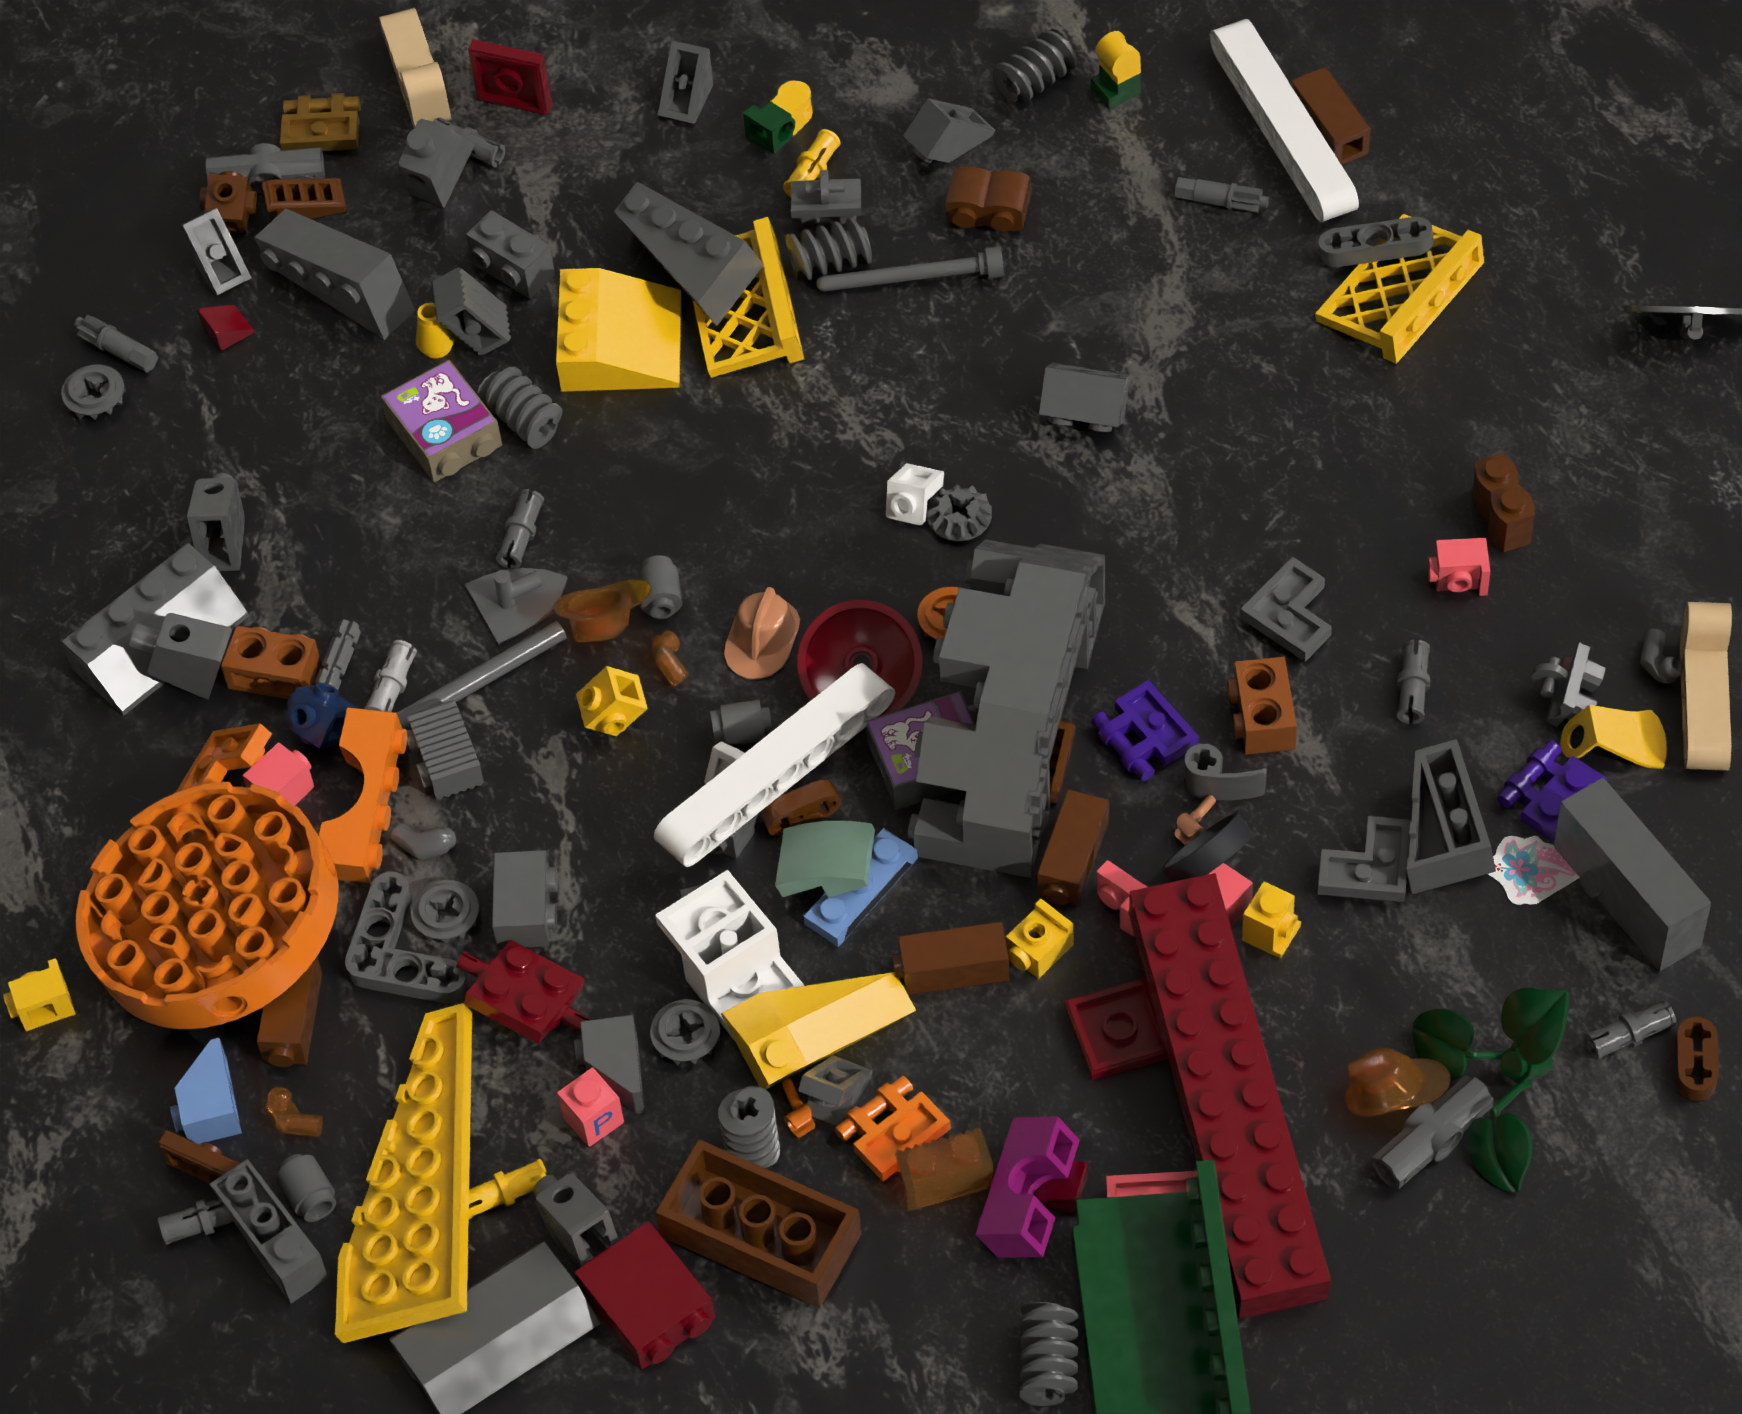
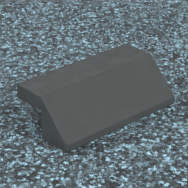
[389,1241,600,1414]

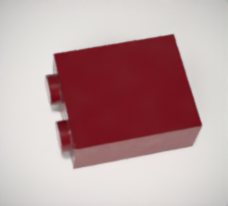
[575,1221,716,1370]

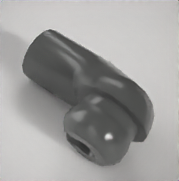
[1640,629,1683,684]

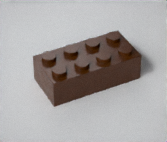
[656,1139,862,1308]

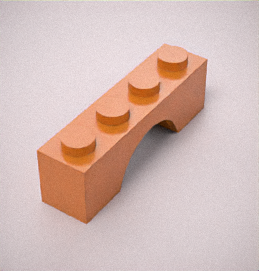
[319,708,407,884]

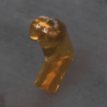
[651,630,689,687]
[265,1087,323,1137]

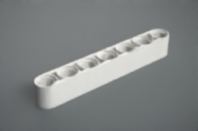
[1210,19,1359,222]
[654,663,895,867]

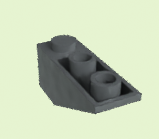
[210,1159,329,1303]

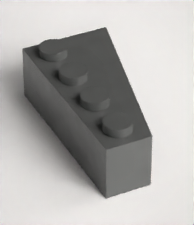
[614,182,764,326]
[254,209,416,340]

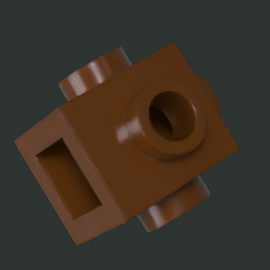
[200,171,257,234]

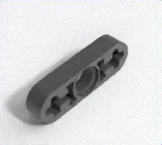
[1318,217,1434,267]

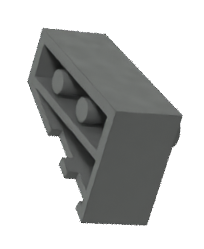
[1407,739,1496,895]

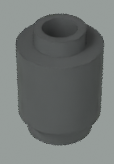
[638,555,682,619]
[710,700,772,746]
[275,1154,336,1222]

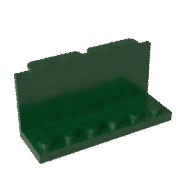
[1071,1160,1251,1414]

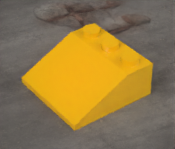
[556,268,682,392]

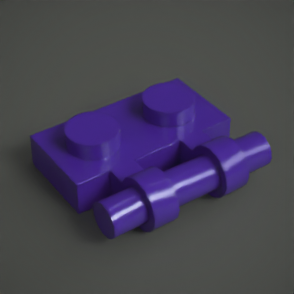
[1091,680,1199,781]
[1497,740,1607,843]

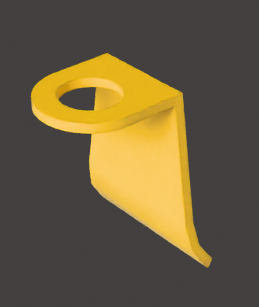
[1561,705,1667,769]

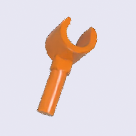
[782,1079,815,1138]

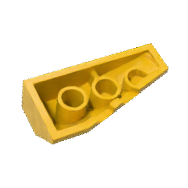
[721,972,916,1090]

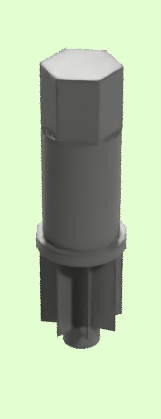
[1175,177,1269,213]
[74,314,159,373]

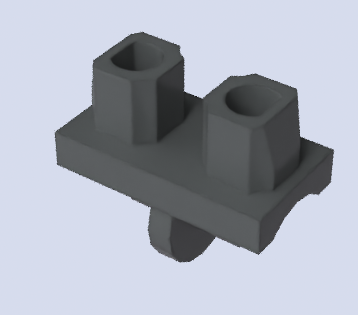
[791,170,861,226]
[1532,643,1606,727]

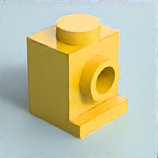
[1242,882,1301,959]
[1006,899,1074,979]
[3,958,76,1031]

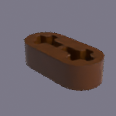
[760,780,842,836]
[1675,1016,1719,1101]

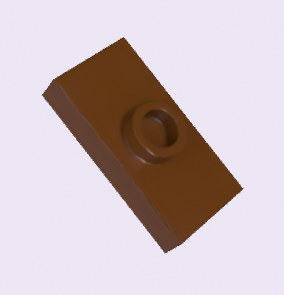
[158,1130,241,1184]

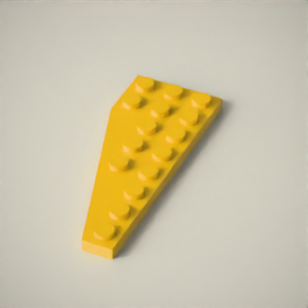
[335,1003,472,1343]

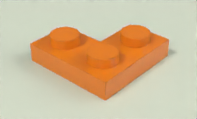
[175,723,272,793]

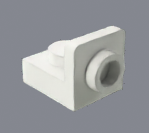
[886,463,944,525]

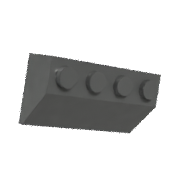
[62,543,249,716]

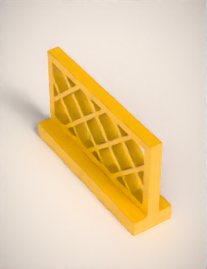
[1315,214,1484,364]
[693,217,804,378]

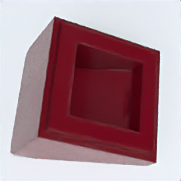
[197,305,255,351]
[1035,1161,1088,1215]

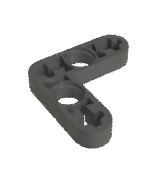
[345,872,469,1004]

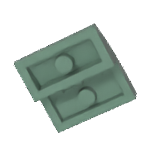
[775,821,875,898]

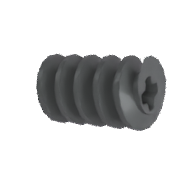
[993,29,1078,102]
[786,218,872,280]
[477,367,562,449]
[718,1086,780,1168]
[1020,1302,1078,1407]

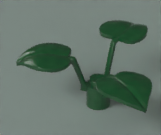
[1412,987,1569,1192]

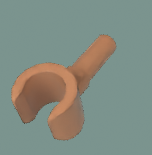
[1174,795,1216,845]

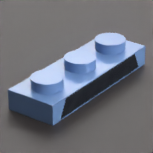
[804,828,918,947]

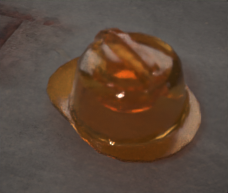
[554,580,652,642]
[1345,1047,1450,1117]

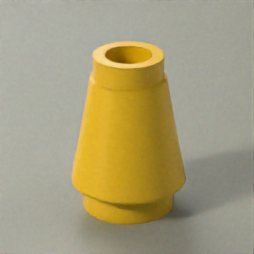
[416,303,455,359]

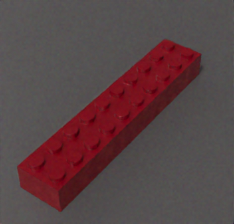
[1128,873,1331,1319]

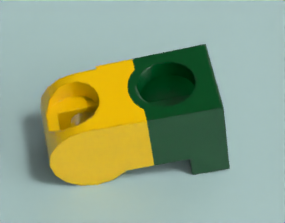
[1091,31,1141,110]
[743,80,813,154]

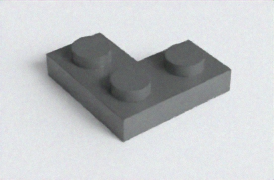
[1240,557,1332,662]
[1318,816,1411,902]

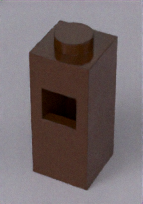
[1291,67,1371,165]
[1037,789,1109,906]
[892,922,1010,995]
[257,957,322,1067]

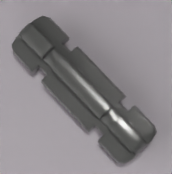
[315,619,361,690]

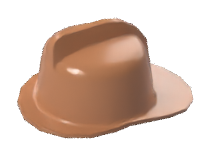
[724,587,800,680]

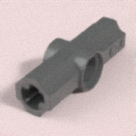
[206,143,325,195]
[1371,1075,1494,1189]

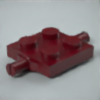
[456,940,593,1044]

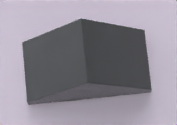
[658,40,714,123]

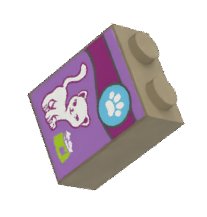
[381,360,502,482]

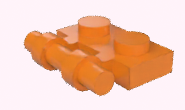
[834,1076,951,1182]

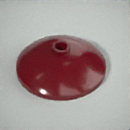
[797,600,923,717]

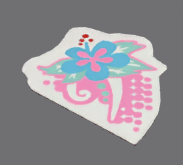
[1488,835,1580,905]

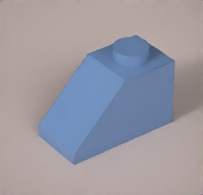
[170,1038,242,1144]

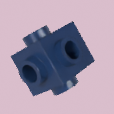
[282,682,358,748]

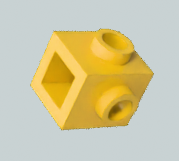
[576,666,648,737]

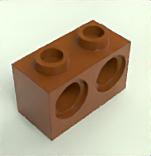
[221,626,321,700]
[1227,657,1297,755]

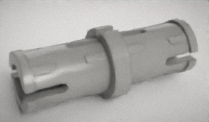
[364,640,417,712]

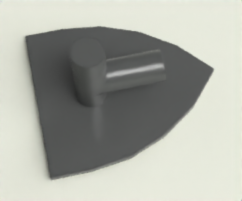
[465,568,568,645]

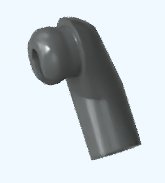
[391,823,456,860]

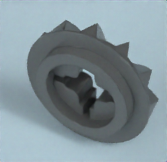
[61,365,126,420]
[927,483,992,541]
[411,880,480,944]
[650,999,720,1066]

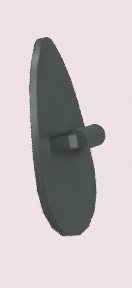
[1624,306,1742,340]

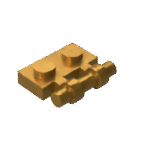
[280,93,361,151]

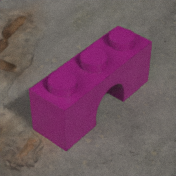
[975,1116,1080,1258]

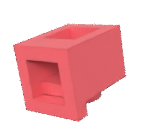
[1427,538,1490,596]

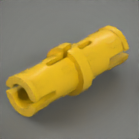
[783,129,841,197]
[469,1159,547,1219]

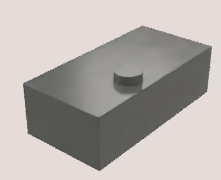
[1554,777,1711,972]

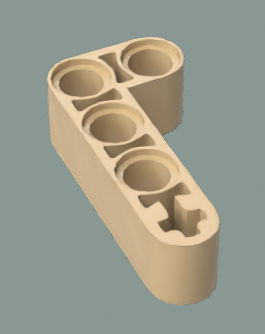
[379,8,451,128]
[1680,602,1732,771]

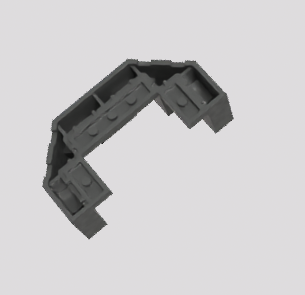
[908,540,1105,878]

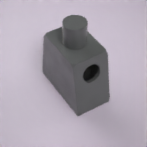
[398,119,475,208]
[187,473,245,571]
[129,613,233,700]
[533,1174,619,1270]

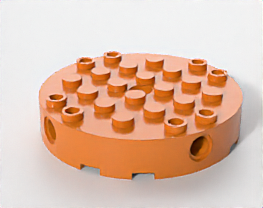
[76,782,339,1029]

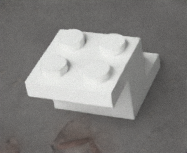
[655,870,804,1041]

